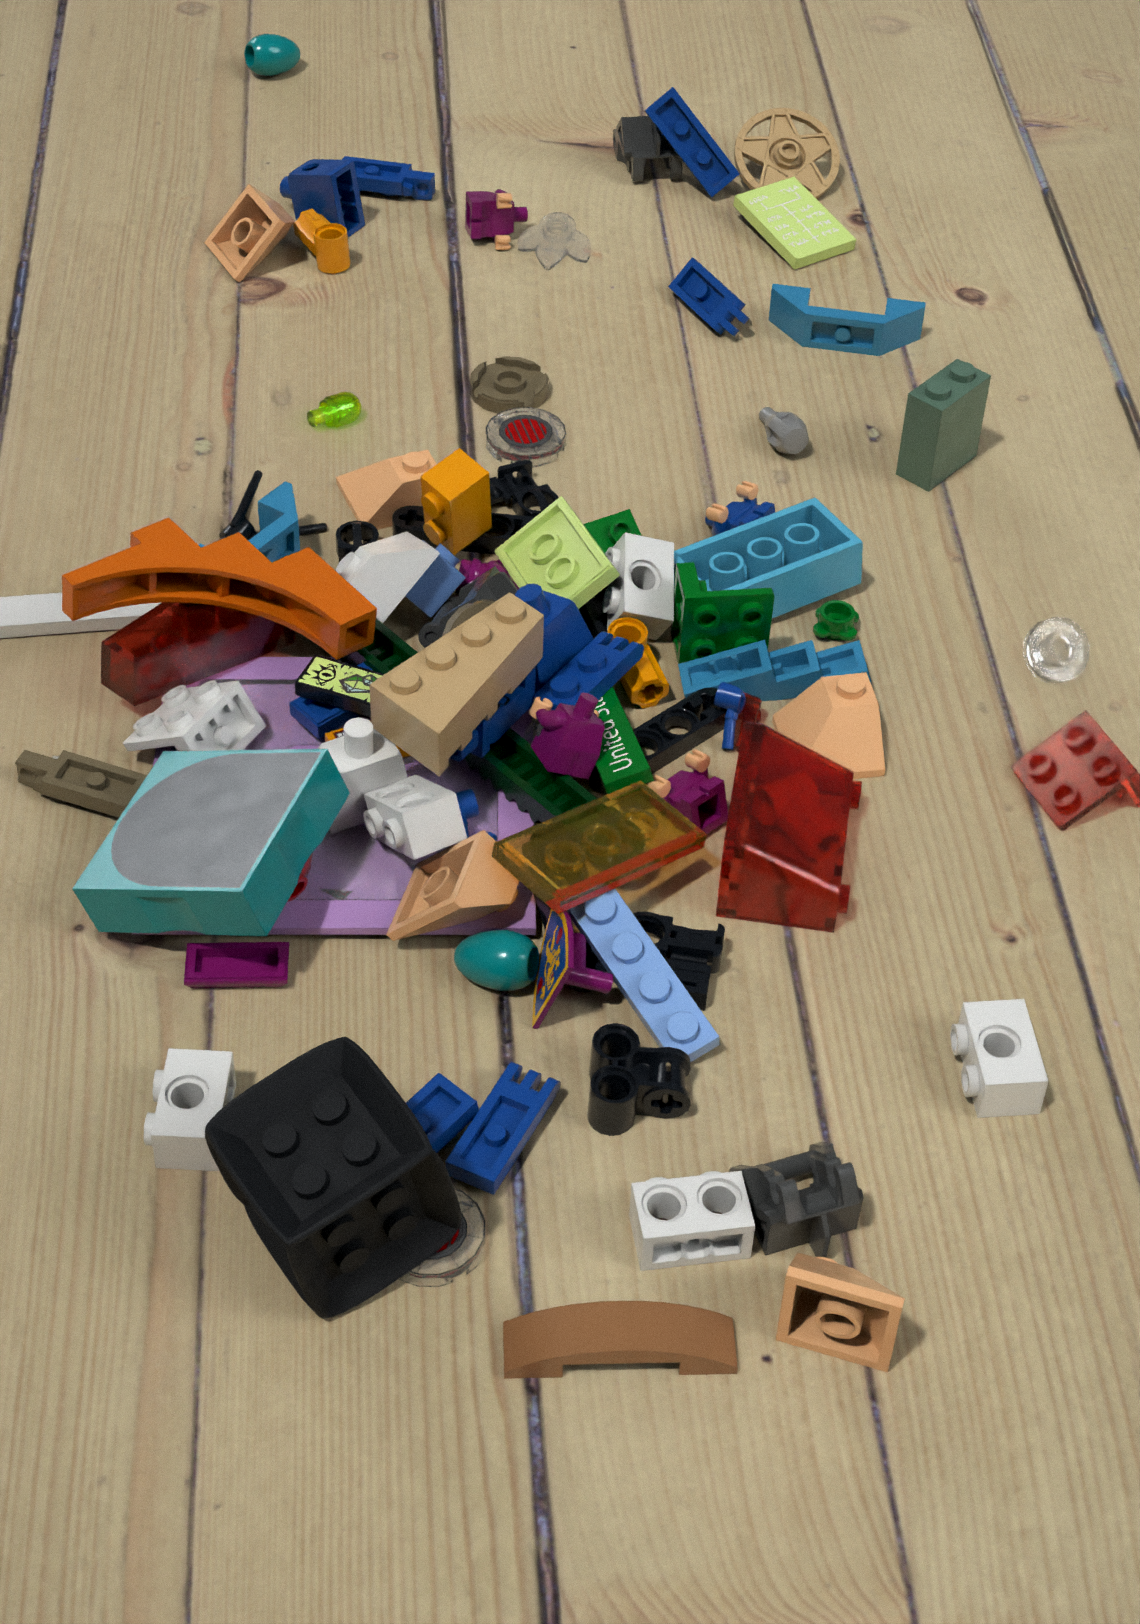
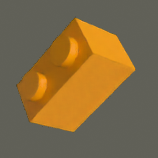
[420,448,492,555]

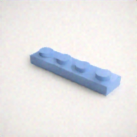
[567,888,720,1062]

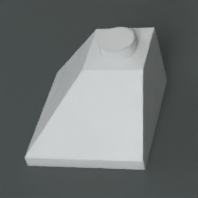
[336,531,440,623]

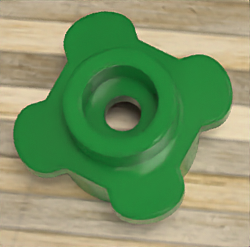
[813,600,859,641]

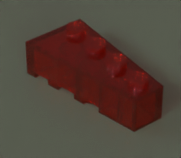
[101,602,295,706]

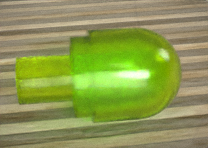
[307,391,362,428]

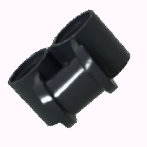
[587,1023,691,1136]

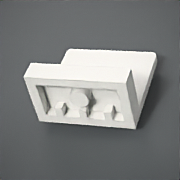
[123,680,266,751]

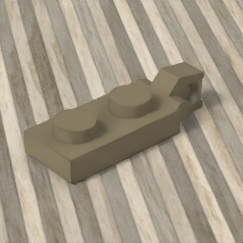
[15,750,147,818]

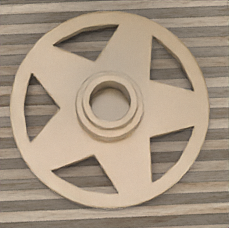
[734,108,840,199]

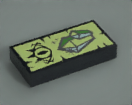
[294,654,384,717]

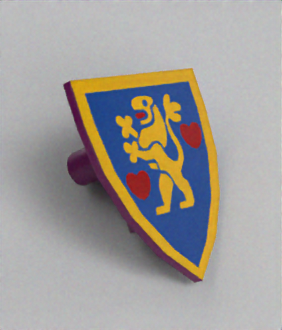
[532,908,613,1029]

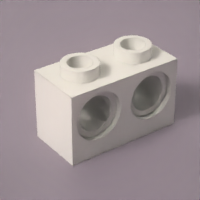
[363,774,467,860]
[629,1171,755,1271]

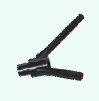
[219,470,327,540]

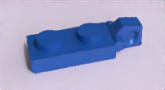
[342,156,436,200]

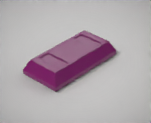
[184,942,290,988]

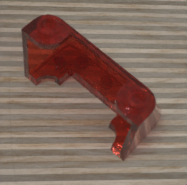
[716,721,862,933]

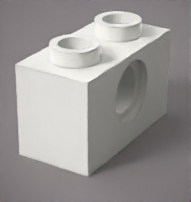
[602,532,674,640]
[950,999,1048,1118]
[144,1048,236,1171]

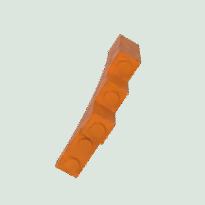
[62,517,377,660]

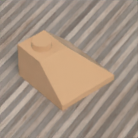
[204,184,295,283]
[336,450,437,530]
[772,672,885,784]
[386,830,524,941]
[776,1253,905,1373]

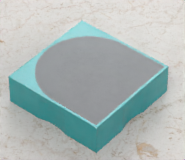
[72,749,350,936]

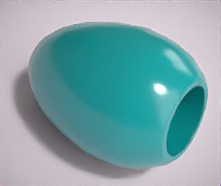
[244,34,301,76]
[454,930,539,991]

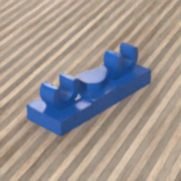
[644,87,740,197]

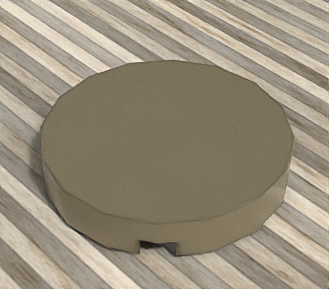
[470,356,549,415]

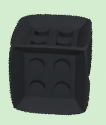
[205,1037,462,1319]

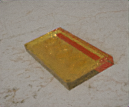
[492,780,707,914]

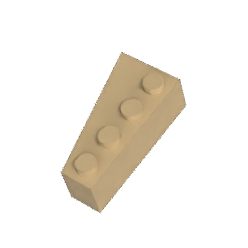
[369,592,544,777]

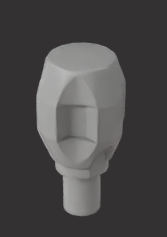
[759,407,809,454]

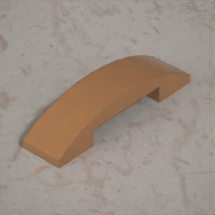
[503,1301,738,1379]

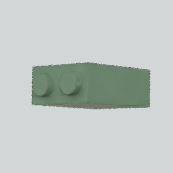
[896,359,991,492]

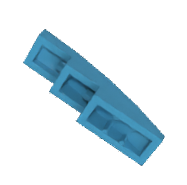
[678,640,871,702]

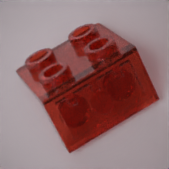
[1012,710,1140,830]

